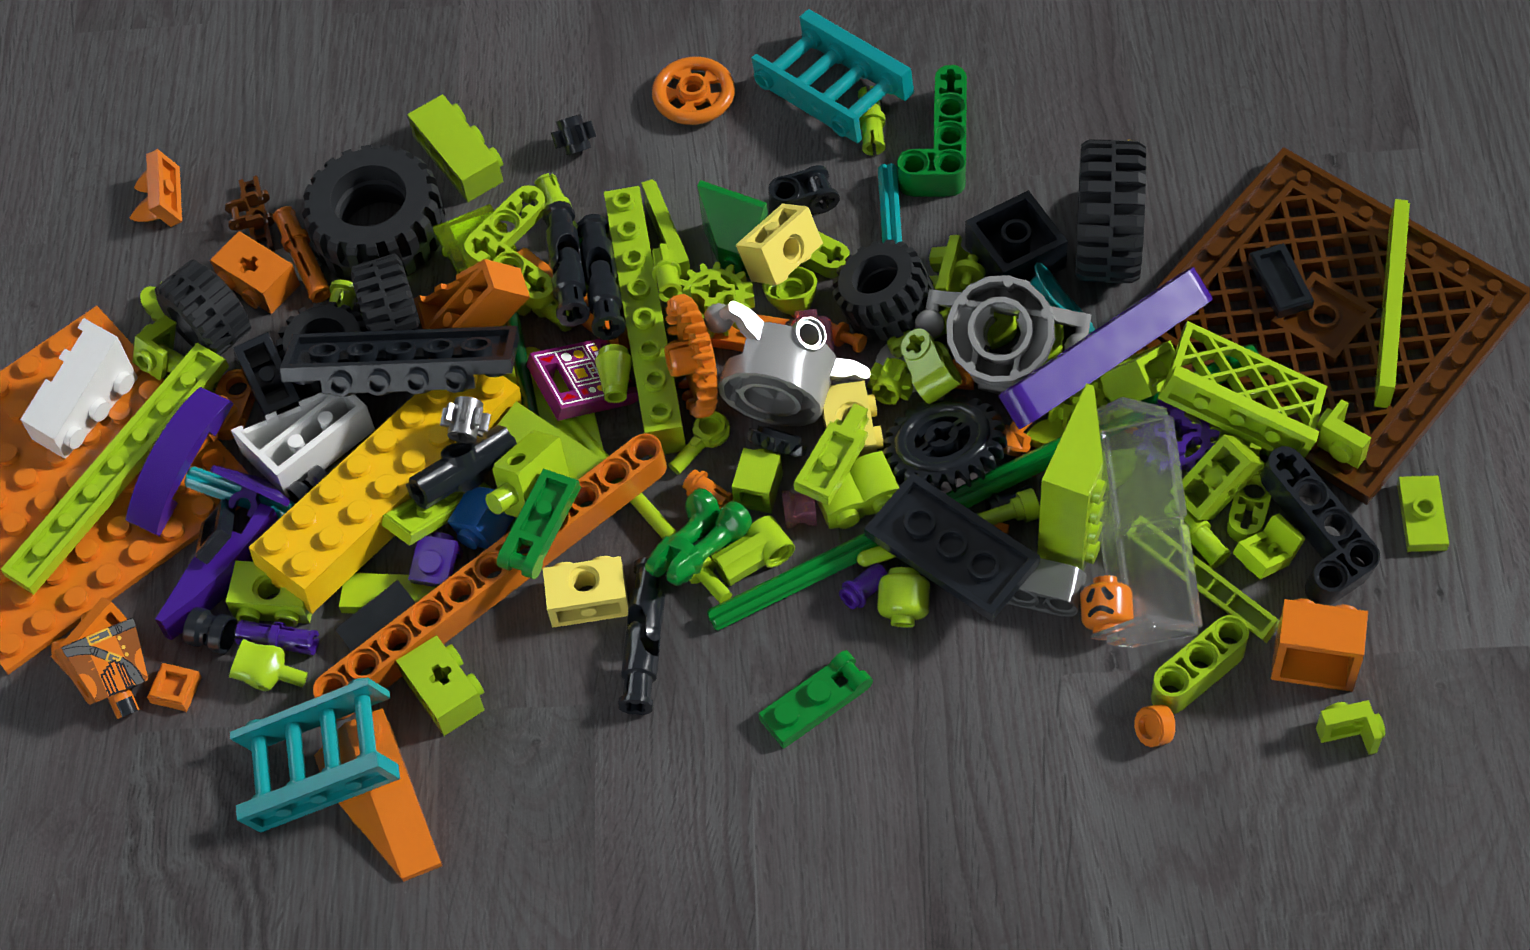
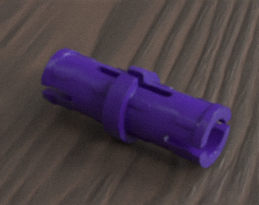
[235,619,319,655]

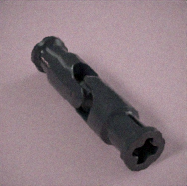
[542,201,590,327]
[576,214,626,340]
[618,557,667,715]

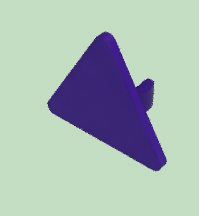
[210,465,290,517]

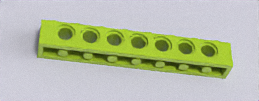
[604,186,686,457]

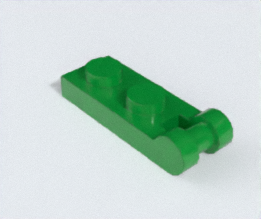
[497,468,581,580]
[758,650,873,749]

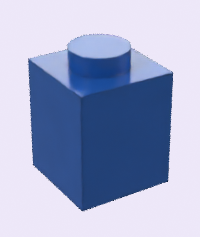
[447,487,514,549]

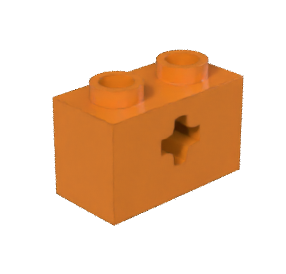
[210,231,300,314]

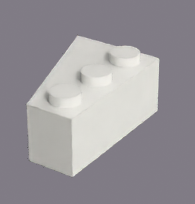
[20,318,138,459]
[231,392,375,498]

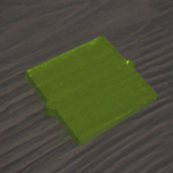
[433,204,517,274]

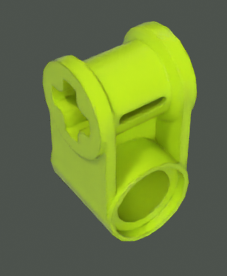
[901,328,962,404]

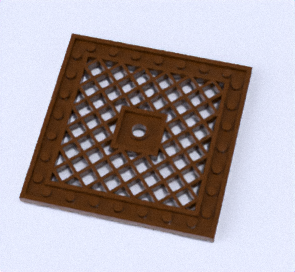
[1130,147,1530,505]

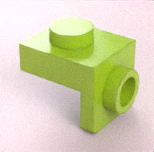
[132,315,176,380]
[1316,399,1371,469]
[1233,514,1305,580]
[1316,700,1385,755]

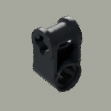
[768,165,840,215]

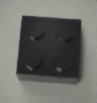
[965,190,1068,281]

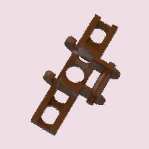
[225,175,275,252]

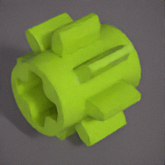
[867,358,914,405]

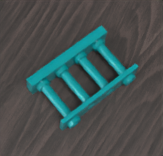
[751,9,914,144]
[230,677,400,833]

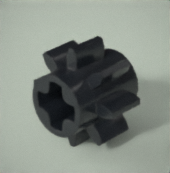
[551,114,596,155]

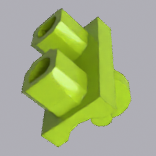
[929,235,986,308]

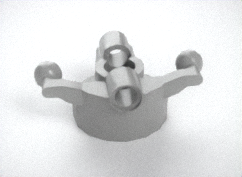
[915,275,1092,394]
[704,301,870,426]

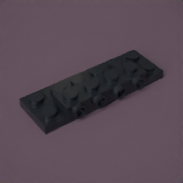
[280,326,519,397]

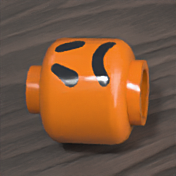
[1080,575,1134,637]

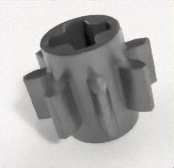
[440,396,491,443]

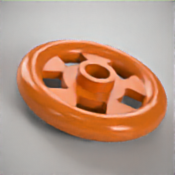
[652,57,735,125]

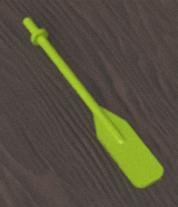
[503,347,732,603]

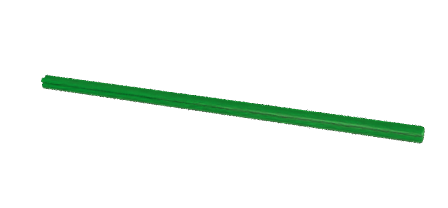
[707,345,1259,630]

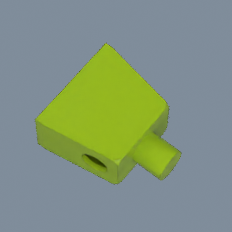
[485,430,570,517]

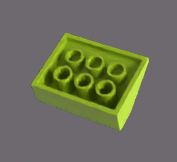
[1037,383,1107,571]

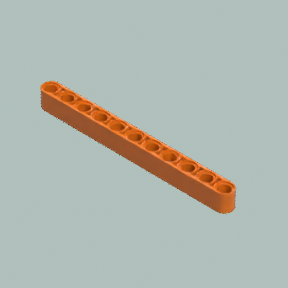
[313,433,667,720]

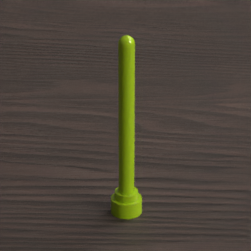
[857,488,1040,567]

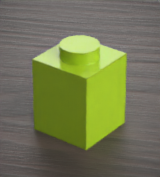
[732,448,783,513]

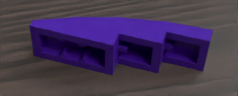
[155,503,279,640]

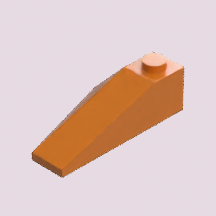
[314,708,442,882]

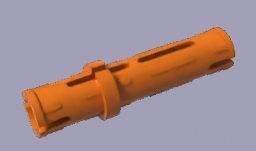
[272,206,331,303]

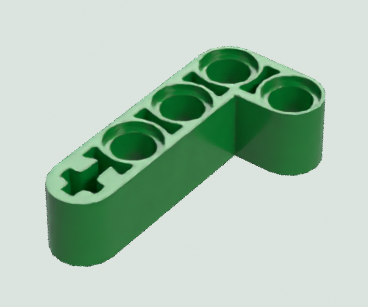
[897,65,967,197]

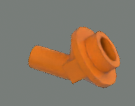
[1002,421,1031,457]

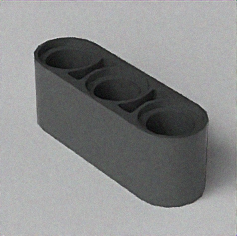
[1007,558,1087,617]

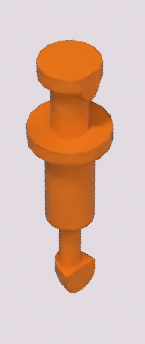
[791,315,867,353]

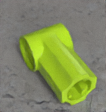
[711,515,795,586]

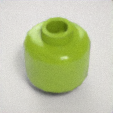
[877,567,930,628]

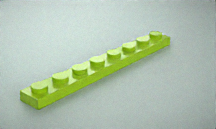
[0,343,229,595]

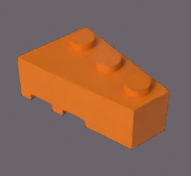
[413,259,530,329]

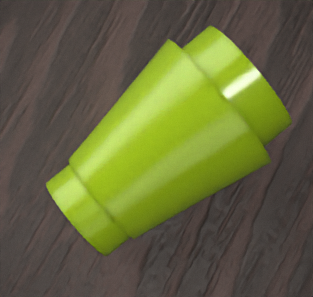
[595,344,632,403]

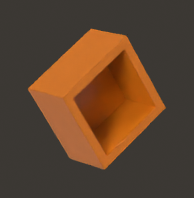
[1271,598,1368,692]

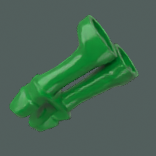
[645,488,752,586]

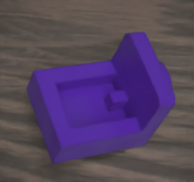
[408,532,463,587]

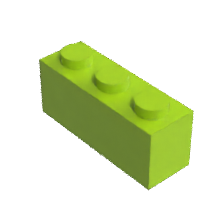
[407,94,504,202]

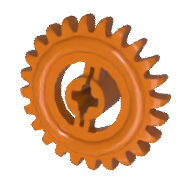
[664,294,718,418]

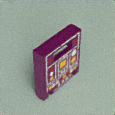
[526,339,639,421]

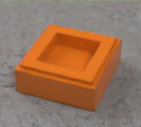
[147,663,202,712]

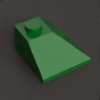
[697,180,768,278]

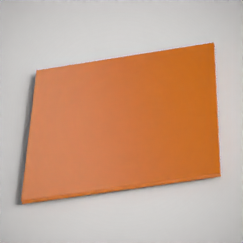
[0,306,249,675]

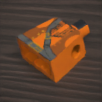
[54,618,148,719]

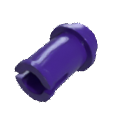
[839,563,888,610]

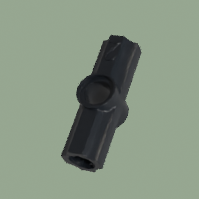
[406,425,517,509]

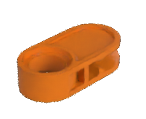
[215,369,255,440]

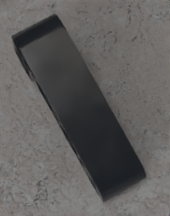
[1260,446,1381,605]

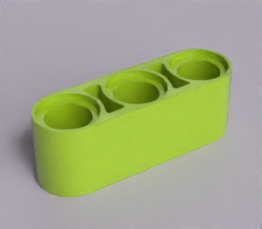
[1151,615,1249,714]

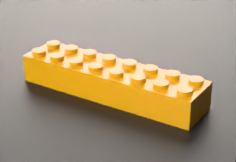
[248,374,522,614]

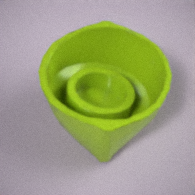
[762,266,817,317]

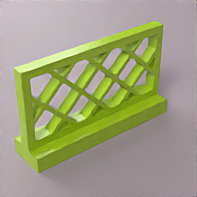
[1157,321,1327,458]

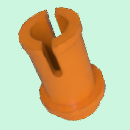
[683,469,733,509]

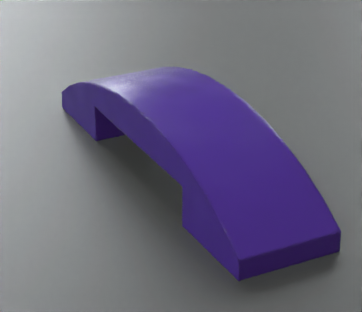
[125,387,234,537]

